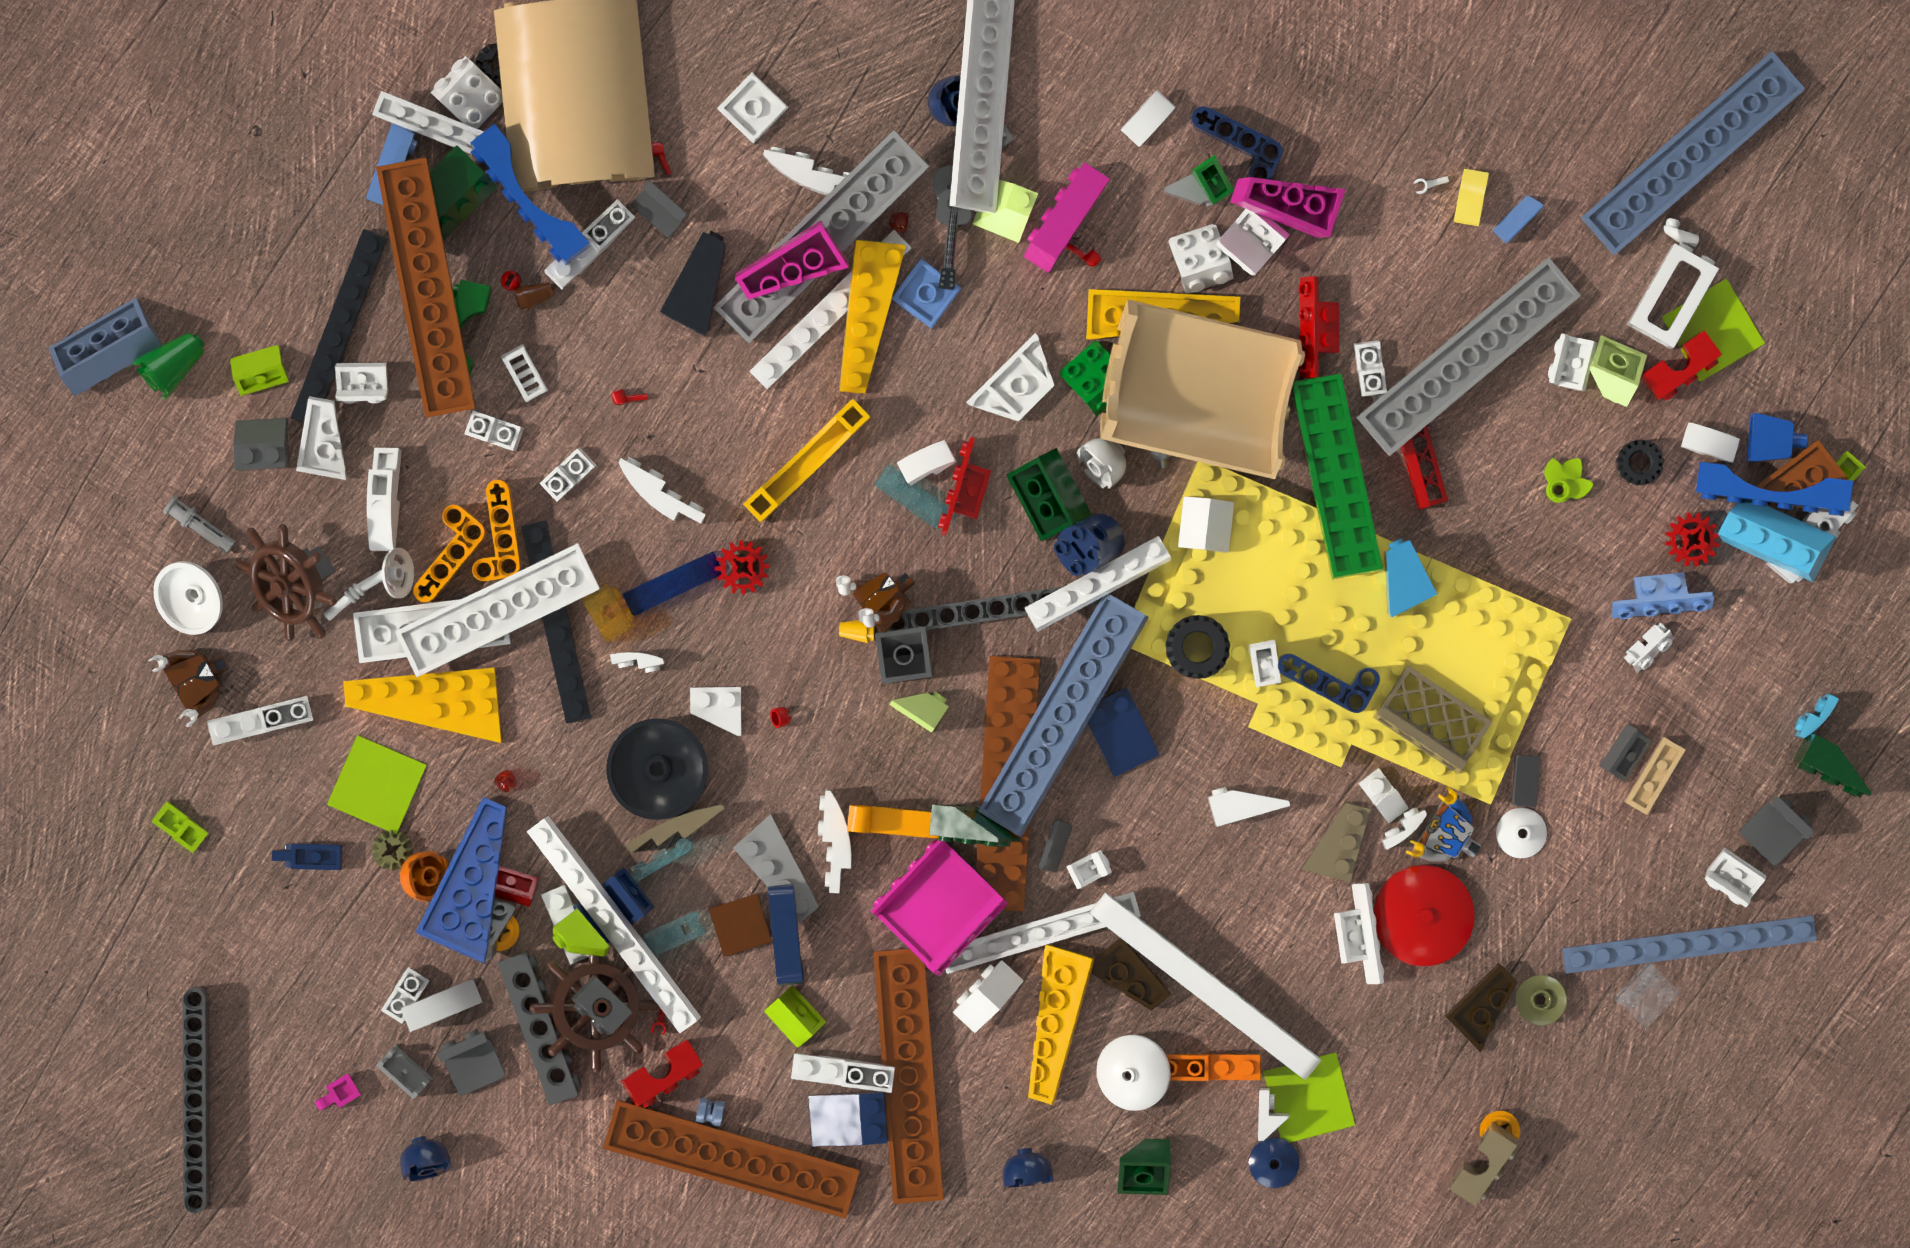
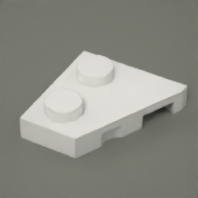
[690,687,742,736]

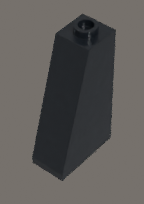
[660,231,727,337]

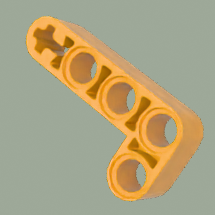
[472,480,522,581]
[413,505,487,602]
[847,804,939,838]

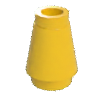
[839,620,877,643]

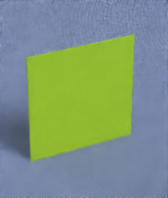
[1662,278,1765,382]
[327,735,427,835]
[1263,1052,1355,1143]

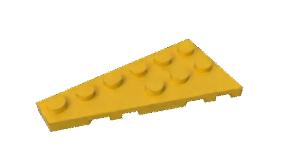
[343,668,502,743]

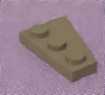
[1301,802,1370,882]

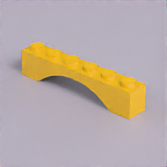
[743,399,871,523]

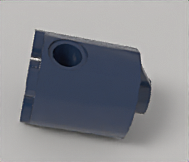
[1054,513,1125,576]

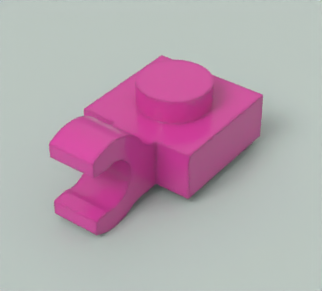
[315,1073,361,1111]

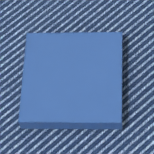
[891,258,962,329]

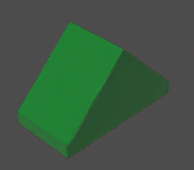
[1191,155,1234,205]

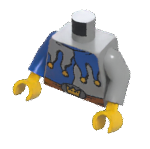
[1406,786,1481,862]

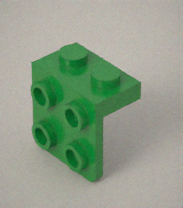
[1060,341,1110,417]

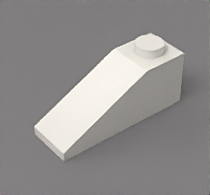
[1207,787,1290,827]

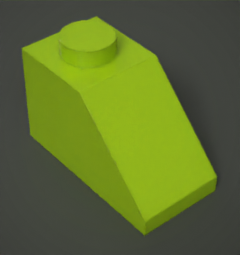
[552,909,609,956]

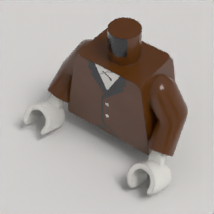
[836,572,915,633]
[149,650,229,727]

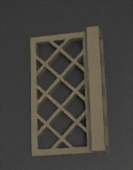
[1373,665,1492,774]

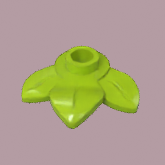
[1544,458,1593,503]

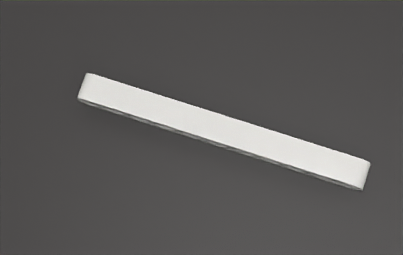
[1090,892,1322,1080]

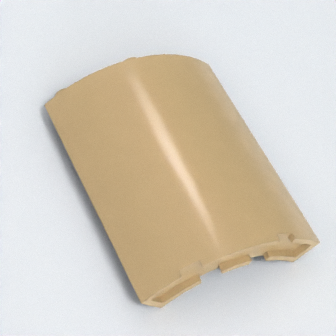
[494,0,655,192]
[1100,299,1305,479]

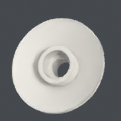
[1496,808,1547,858]

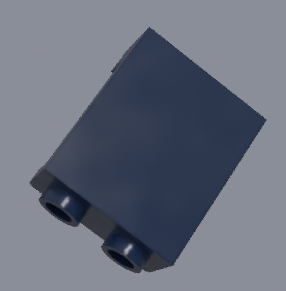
[573,867,655,944]

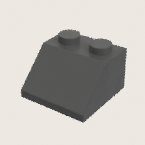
[233,418,290,471]
[875,627,932,684]

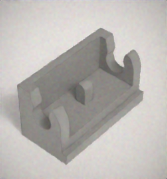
[376,1045,433,1099]

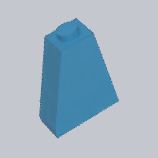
[1385,538,1437,617]

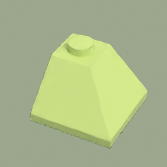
[972,179,1038,243]
[1590,335,1647,407]
[889,691,949,732]

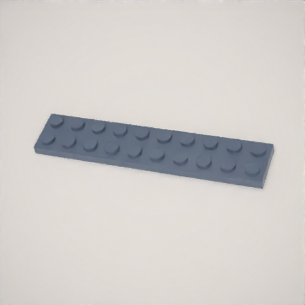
[1581,51,1805,256]
[978,594,1149,837]

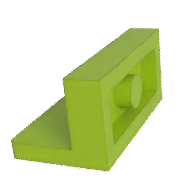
[230,345,289,396]
[764,985,826,1047]

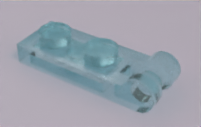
[630,838,693,882]
[639,910,706,956]

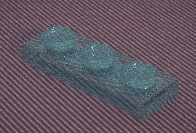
[874,464,948,529]

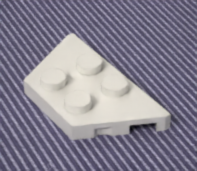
[966,334,1054,422]

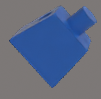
[1746,413,1807,462]

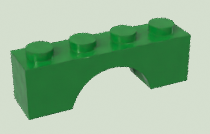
[453,279,492,377]

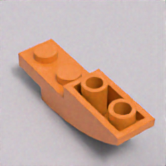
[1166,1053,1262,1081]

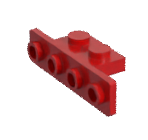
[1298,276,1339,379]
[938,436,991,536]

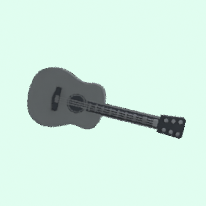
[933,165,972,290]

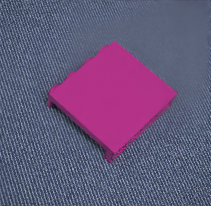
[871,840,1009,977]

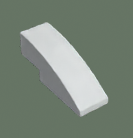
[401,979,482,1032]

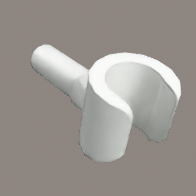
[1413,176,1449,194]

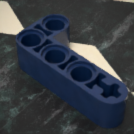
[1191,106,1283,180]
[1278,654,1380,713]
[768,884,804,986]

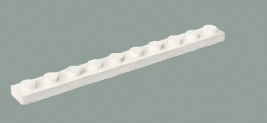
[527,816,701,1033]

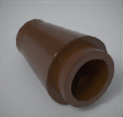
[514,282,554,310]

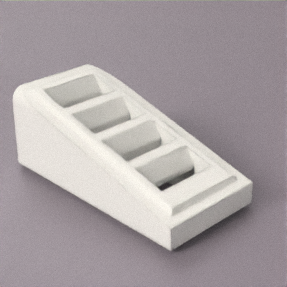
[501,344,548,402]

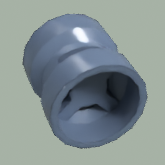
[696,1097,725,1126]

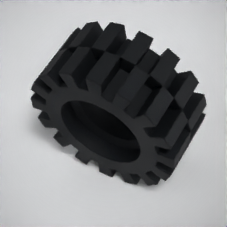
[1616,439,1664,486]

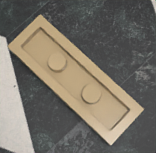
[1624,737,1685,815]

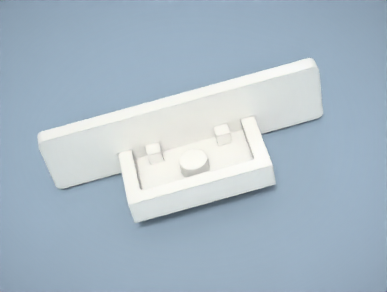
[1334,883,1384,984]

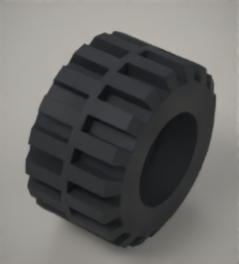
[1165,615,1230,679]

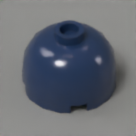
[928,76,961,127]
[400,1136,452,1182]
[1002,1148,1054,1188]

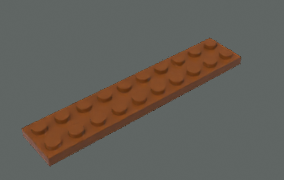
[376,157,476,418]
[976,656,1040,911]
[873,948,944,1204]
[603,1099,860,1219]

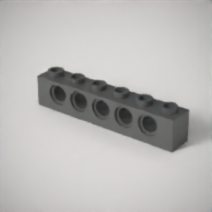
[498,951,582,1106]

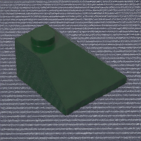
[1117,1138,1171,1195]

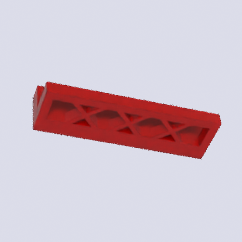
[1401,425,1448,510]

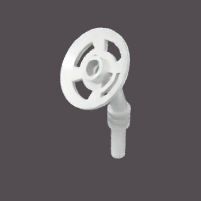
[323,548,414,621]

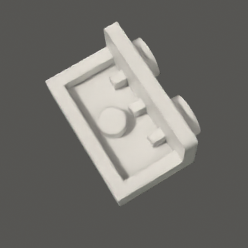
[1548,333,1597,392]
[335,363,389,404]
[1705,847,1766,907]

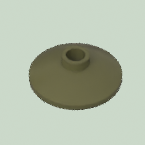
[1516,975,1567,1026]

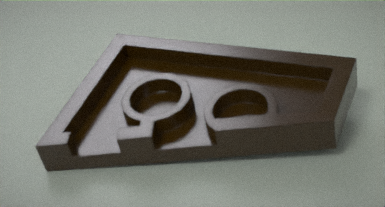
[1091,937,1171,1011]
[1444,963,1518,1053]

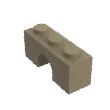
[1450,1122,1519,1205]

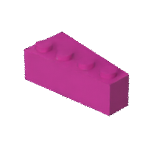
[1023,162,1109,273]
[1230,177,1346,238]

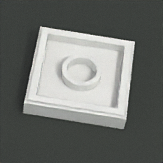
[717,72,789,144]

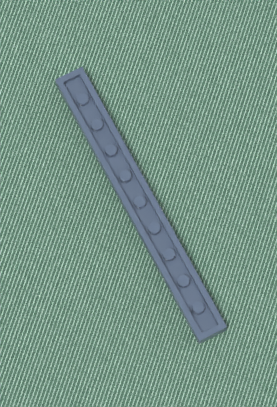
[1562,915,1817,974]

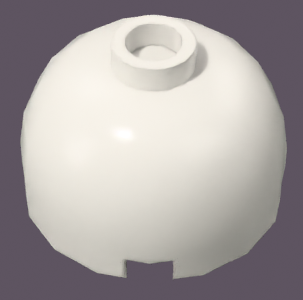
[1077,438,1126,489]

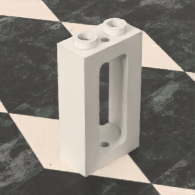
[1627,243,1719,349]

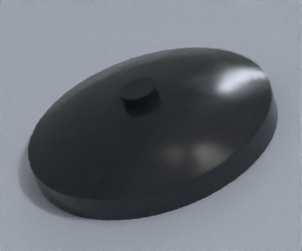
[606,718,708,820]

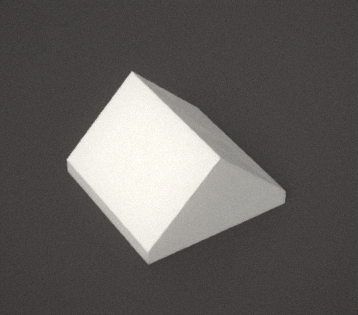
[1178,497,1234,553]

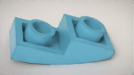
[1795,694,1839,738]

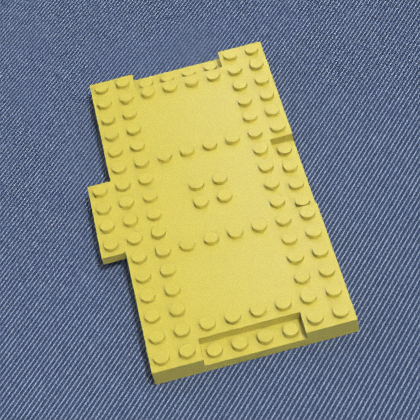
[1131,461,1571,805]

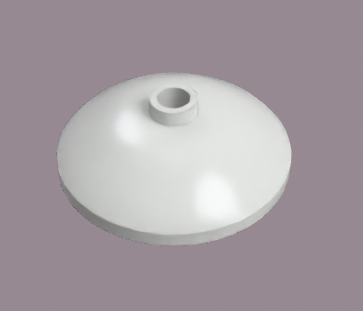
[154,561,223,635]
[1097,1035,1171,1111]

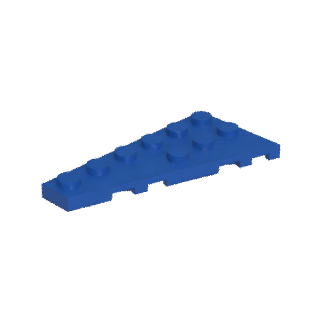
[416,797,507,964]

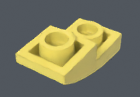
[1454,169,1489,226]

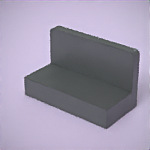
[632,180,688,238]

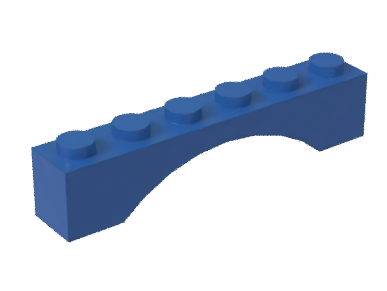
[470,124,590,265]
[1696,462,1854,516]

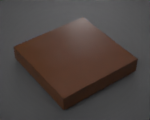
[709,893,772,957]

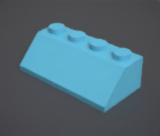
[1718,499,1836,582]

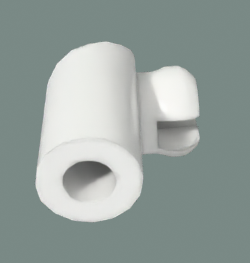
[1664,218,1699,247]

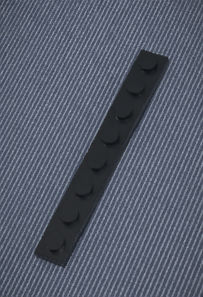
[290,229,388,423]
[521,521,591,723]

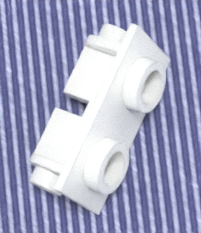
[1624,623,1674,673]

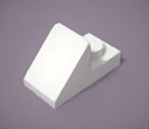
[1248,640,1281,687]
[1358,768,1409,823]
[1258,1087,1289,1141]

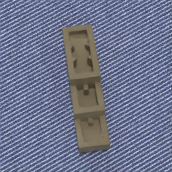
[625,804,726,853]

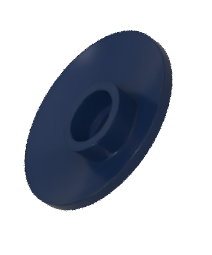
[1249,1137,1299,1188]

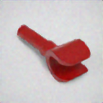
[651,142,672,176]
[1066,243,1101,267]
[611,389,648,405]
[651,1008,667,1035]

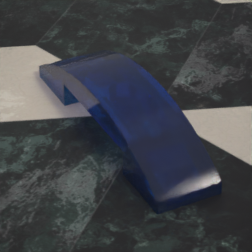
[622,551,721,617]

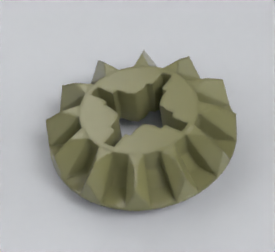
[371,830,413,870]

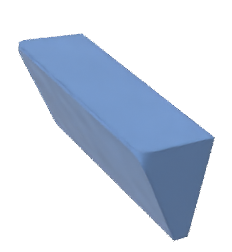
[1493,196,1543,243]

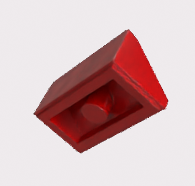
[495,866,539,907]

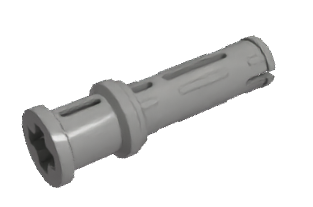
[163,495,236,554]

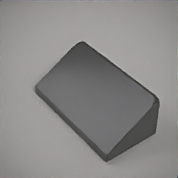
[1600,724,1653,783]
[1511,755,1540,807]
[1038,819,1072,872]

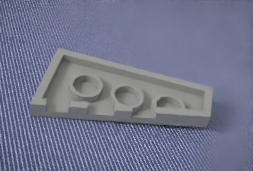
[733,814,819,923]

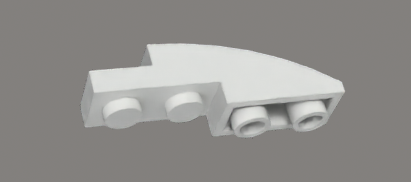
[763,147,849,195]
[544,199,635,289]
[367,448,402,551]
[618,456,707,524]
[207,696,313,746]
[818,790,852,893]
[791,1053,895,1093]

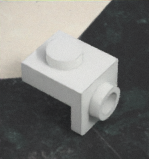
[1066,850,1112,889]

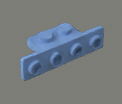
[366,123,418,205]
[1611,572,1714,619]

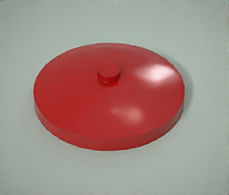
[1373,865,1475,966]

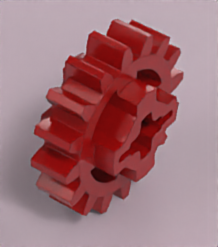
[1664,512,1720,567]
[714,540,770,595]

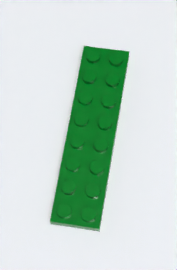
[1292,374,1383,580]

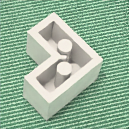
[953,960,1023,1033]

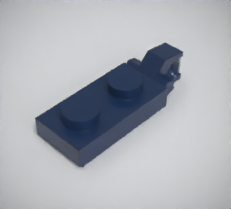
[271,843,343,870]

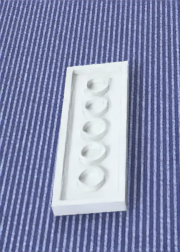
[353,599,511,663]

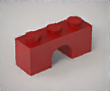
[1641,330,1722,401]
[621,1040,703,1108]

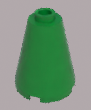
[133,333,205,400]

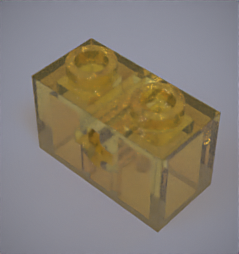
[581,584,635,643]

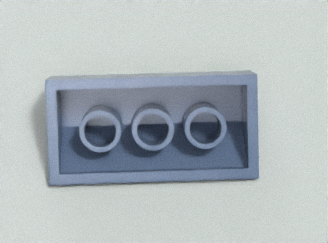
[49,298,162,396]

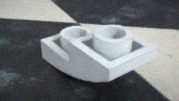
[1121,90,1176,147]
[1354,340,1387,396]
[465,410,524,452]
[1681,423,1740,463]
[897,440,957,486]
[540,447,597,502]
[610,652,665,673]
[1381,807,1427,849]
[381,967,429,1024]

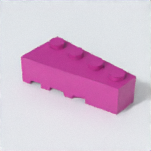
[735,220,849,300]

